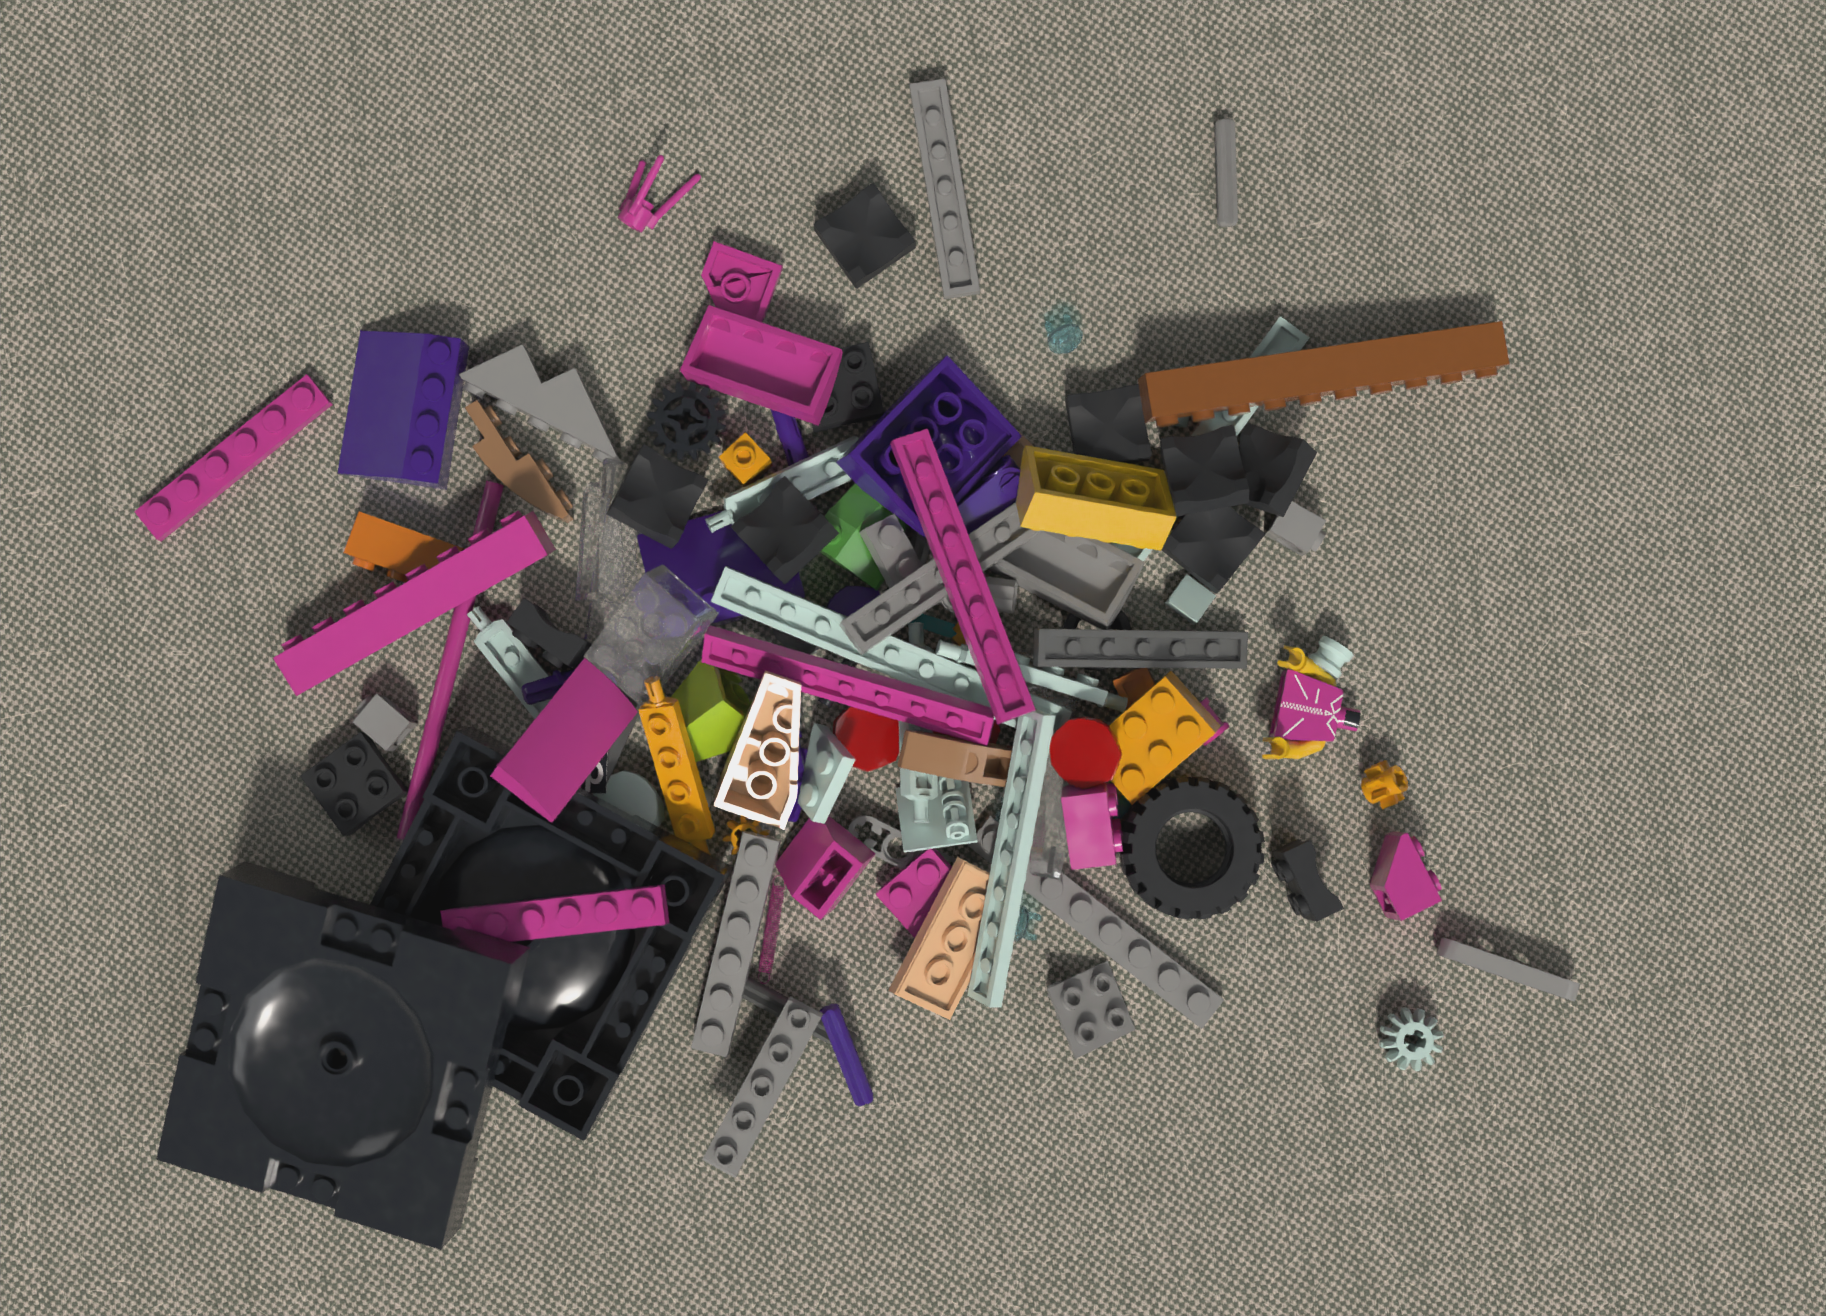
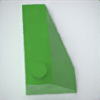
[820,483,910,591]

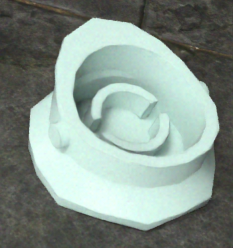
[593,770,665,827]

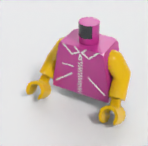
[1262,645,1361,759]

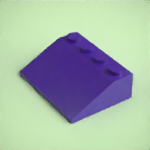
[337,330,469,490]
[836,355,1022,537]
[637,511,807,641]

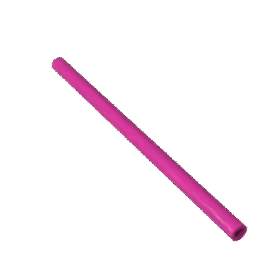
[396,481,504,840]

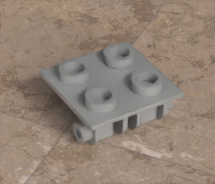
[1047,961,1135,1059]

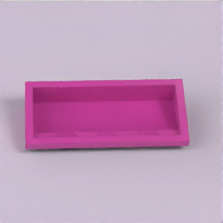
[680,305,843,426]
[491,658,638,823]

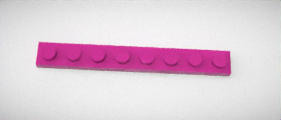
[890,429,1036,724]
[701,625,995,746]

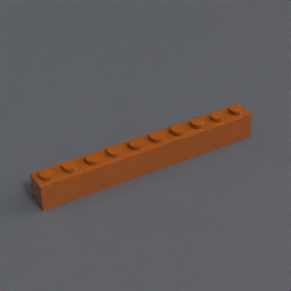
[1138,321,1510,427]

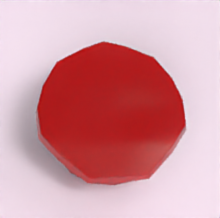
[833,706,899,772]
[1050,717,1123,789]

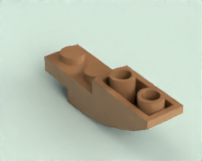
[465,400,574,523]
[897,729,1013,787]

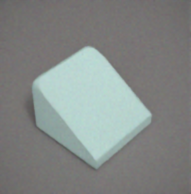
[1165,574,1216,625]

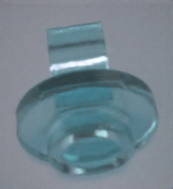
[1045,314,1083,354]
[1014,905,1042,942]

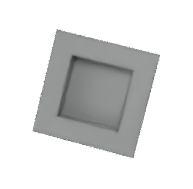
[1265,501,1326,556]
[353,694,418,752]

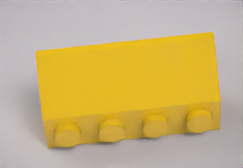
[1016,445,1177,551]

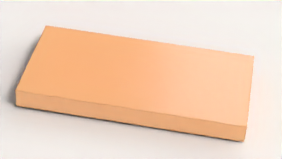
[889,857,990,1020]

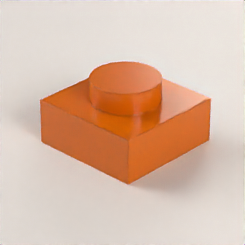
[1112,668,1156,709]

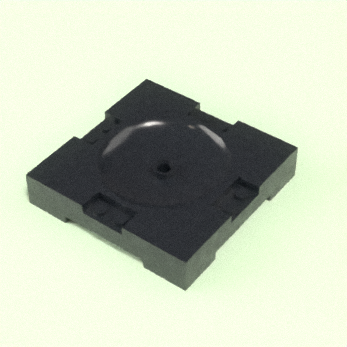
[370,726,733,1141]
[156,861,530,1250]

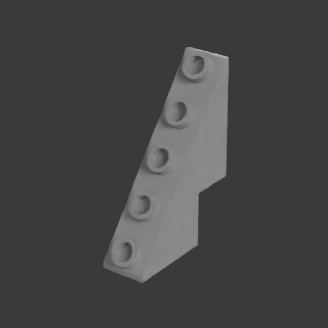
[459,344,621,466]
[702,996,823,1178]

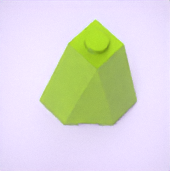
[671,658,752,762]

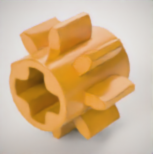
[1361,760,1408,809]
[723,815,771,855]

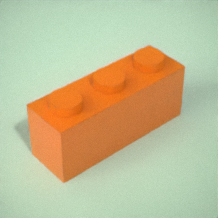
[343,511,464,583]

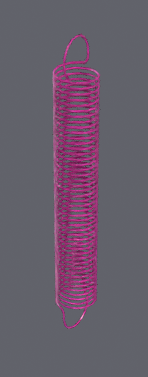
[758,875,785,984]

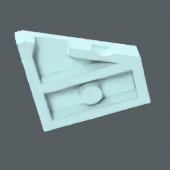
[798,723,856,824]

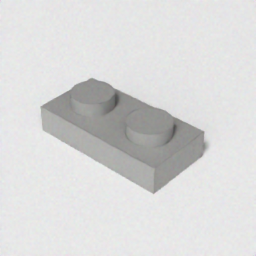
[859,514,922,589]

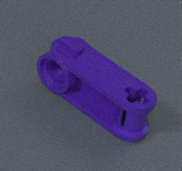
[957,455,1021,535]

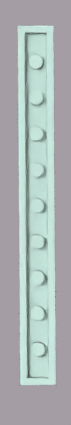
[711,566,1072,736]

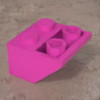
[1061,782,1123,870]
[775,816,876,920]
[1369,832,1442,921]

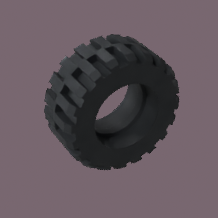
[1118,777,1265,920]

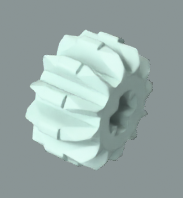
[1379,1007,1444,1071]

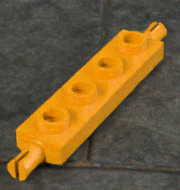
[638,676,715,855]

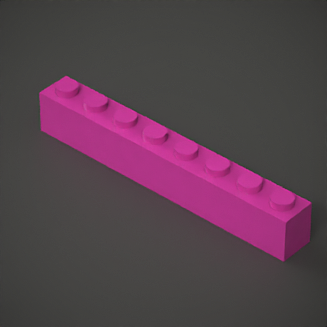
[273,510,556,696]

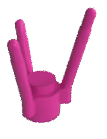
[617,155,701,233]

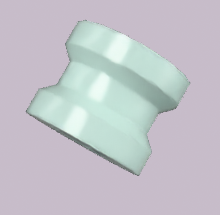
[1309,635,1354,680]

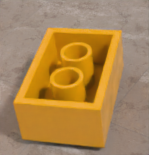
[1109,671,1221,805]

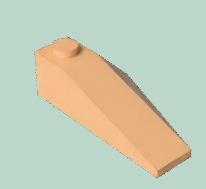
[714,670,801,830]

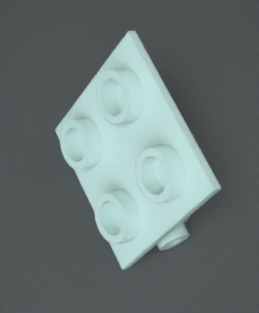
[895,776,978,853]

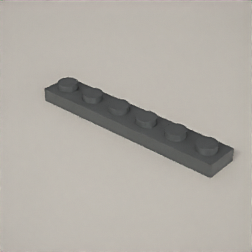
[1033,628,1248,669]

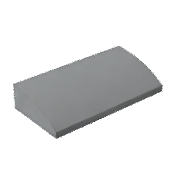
[988,502,1144,630]

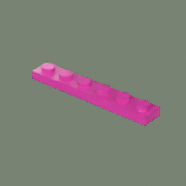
[134,374,333,541]
[441,885,669,942]

